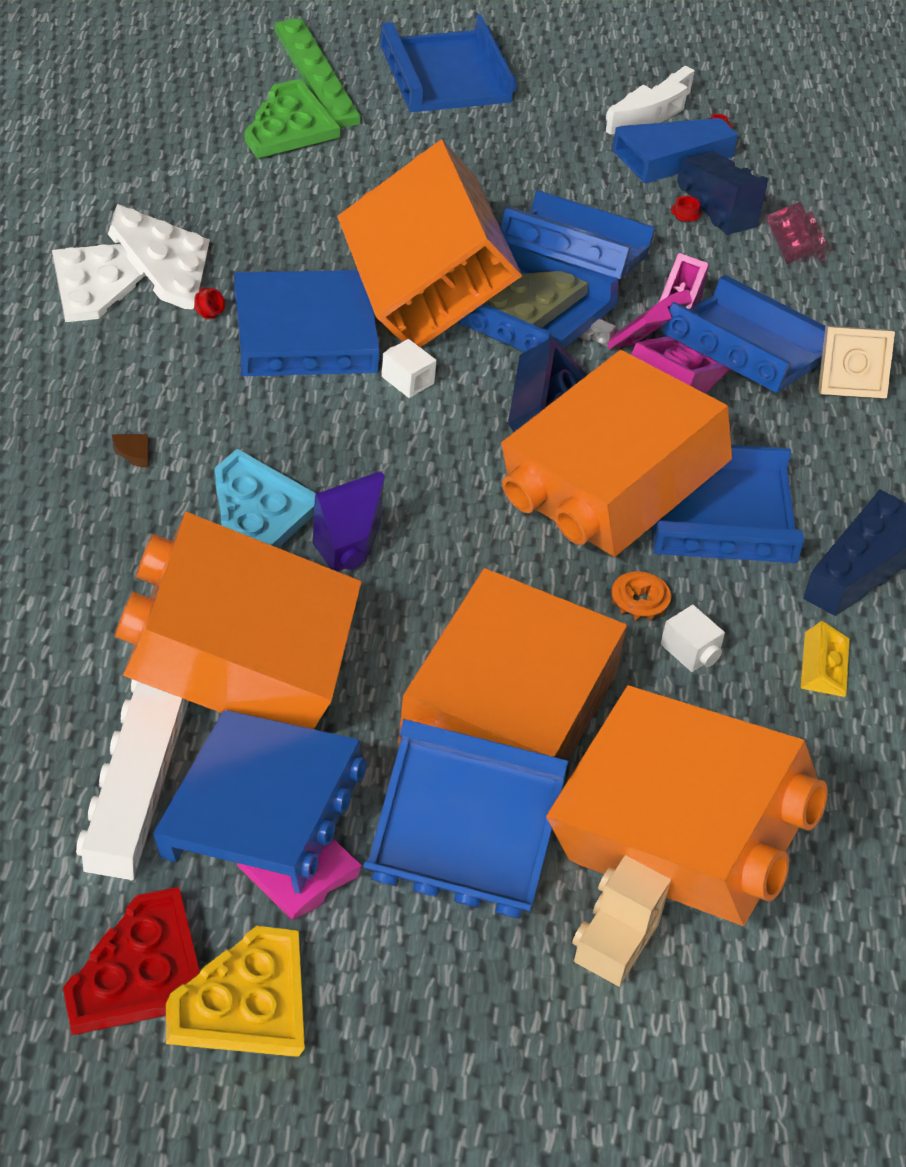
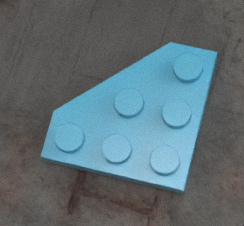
[214,449,316,548]

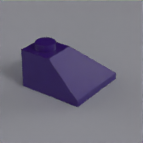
[313,471,385,572]

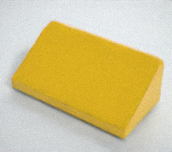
[801,621,850,697]

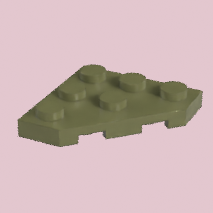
[484,271,588,328]

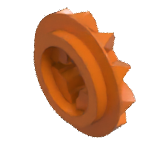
[611,571,671,622]

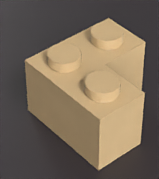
[572,855,671,987]

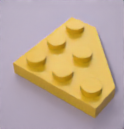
[166,926,305,1057]

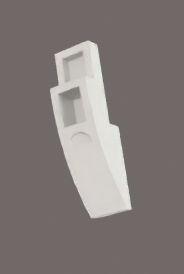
[606,66,695,134]

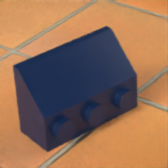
[508,338,587,432]

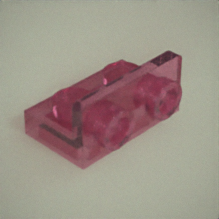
[766,201,828,264]

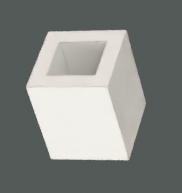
[382,339,436,398]
[661,605,725,672]

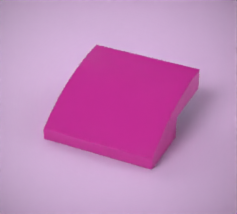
[607,290,693,350]
[237,838,362,920]

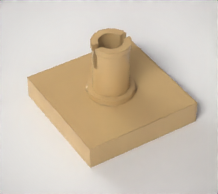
[818,326,895,398]

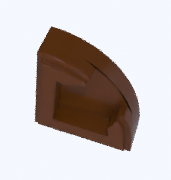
[112,434,149,468]

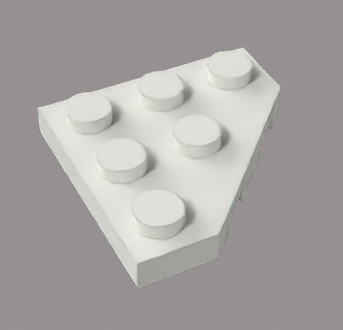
[108,204,210,309]
[52,244,147,322]

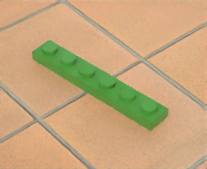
[274,18,360,128]

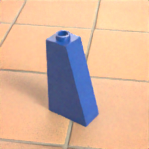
[612,118,738,184]

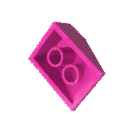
[631,336,730,394]

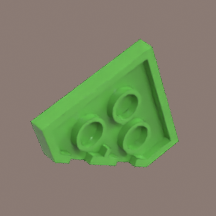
[244,79,341,159]

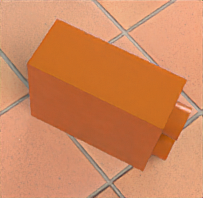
[337,139,522,348]
[501,349,732,557]
[114,511,362,729]
[398,568,627,761]
[546,685,828,926]

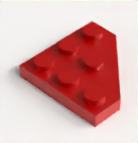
[63,887,200,1036]

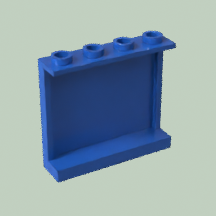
[380,14,517,113]
[500,190,655,279]
[457,243,618,352]
[234,270,379,376]
[662,275,825,393]
[651,445,804,563]
[153,710,367,894]
[364,719,568,919]

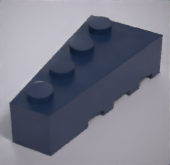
[803,489,906,616]

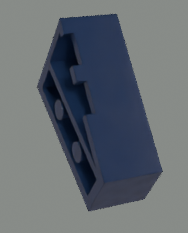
[677,151,769,235]

